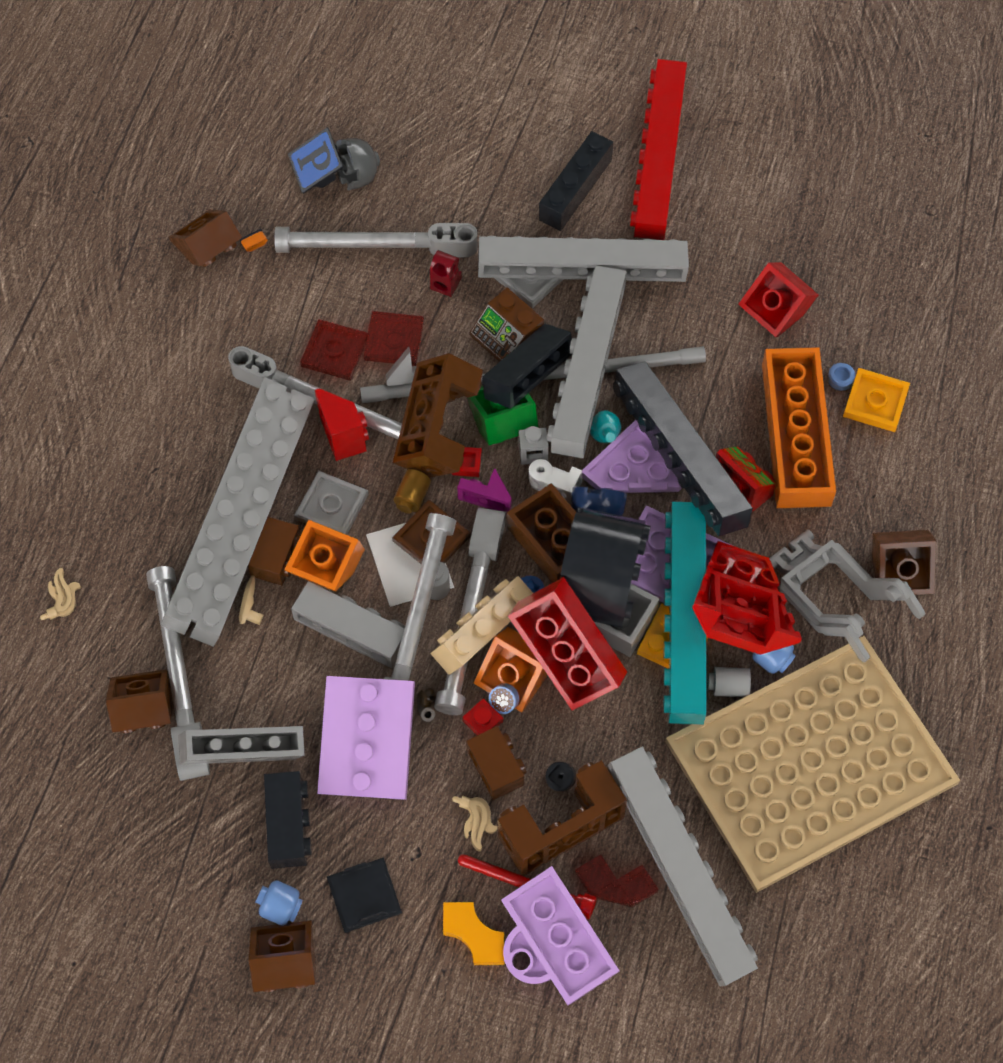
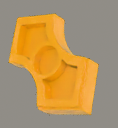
[443,902,504,965]

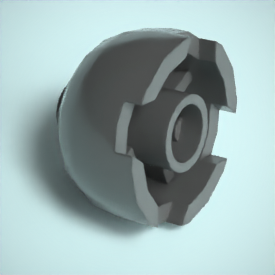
[335,138,380,191]

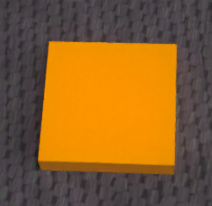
[843,368,910,432]

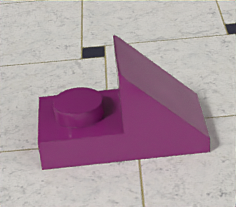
[457,468,512,515]

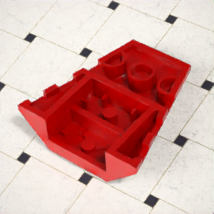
[692,541,802,655]

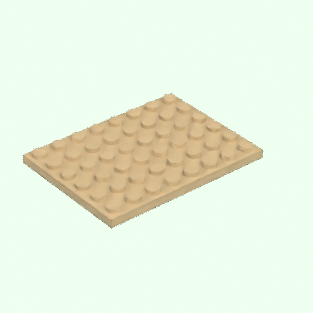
[665,636,961,893]

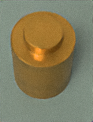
[393,469,431,514]

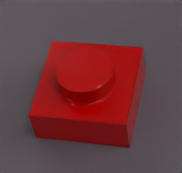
[452,447,482,477]
[462,698,503,735]

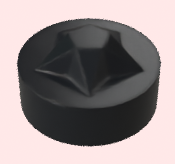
[545,762,576,791]

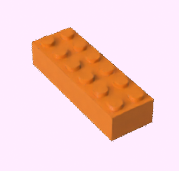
[762,347,836,508]

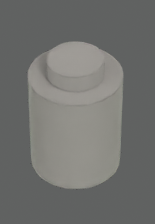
[430,562,450,600]
[708,667,751,697]

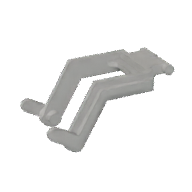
[770,529,925,662]

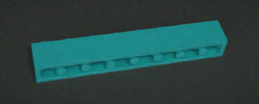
[663,502,706,725]

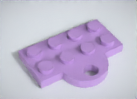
[501,866,620,1006]

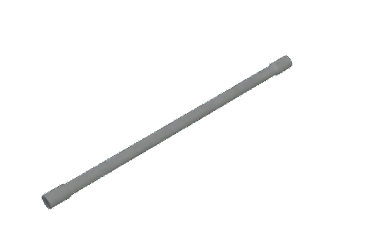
[360,346,706,403]

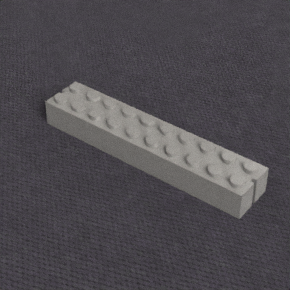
[161,377,315,647]

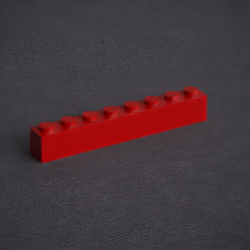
[630,59,687,240]

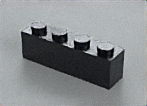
[539,131,613,231]
[482,323,572,409]

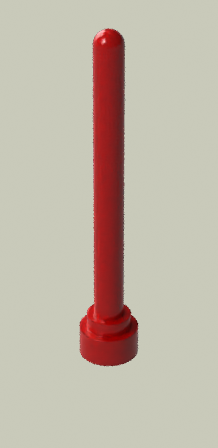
[458,854,597,920]

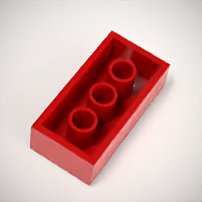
[508,577,627,710]

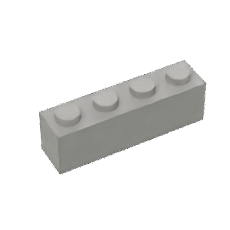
[291,581,405,668]
[178,726,305,765]

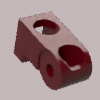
[430,250,462,297]

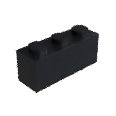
[264,771,312,869]

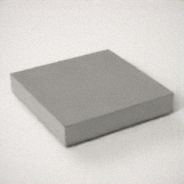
[494,278,564,308]
[294,471,369,535]

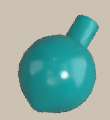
[590,411,621,443]

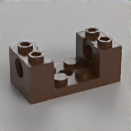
[392,353,483,478]
[498,760,627,876]

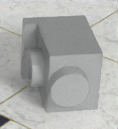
[518,426,549,465]

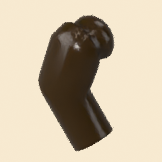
[417,688,436,722]

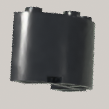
[560,507,651,628]

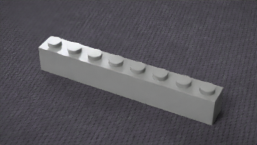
[478,236,689,282]
[547,265,626,458]
[606,746,758,986]

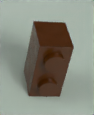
[248,517,301,586]
[466,726,527,800]

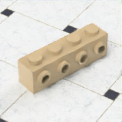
[430,576,533,675]

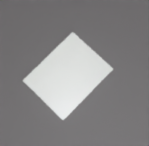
[366,523,454,607]

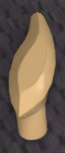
[239,575,264,625]

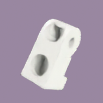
[529,459,582,504]

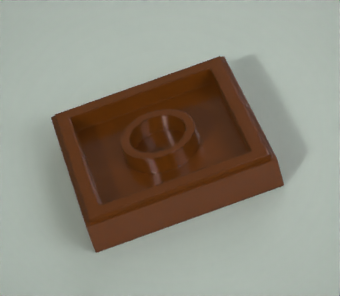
[392,500,471,564]

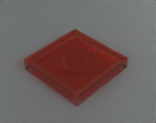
[364,311,424,366]
[300,319,369,381]

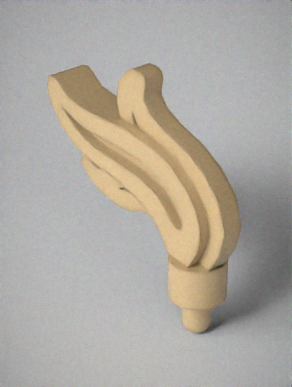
[40,568,81,620]
[452,796,498,852]

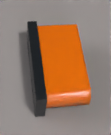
[240,229,268,252]

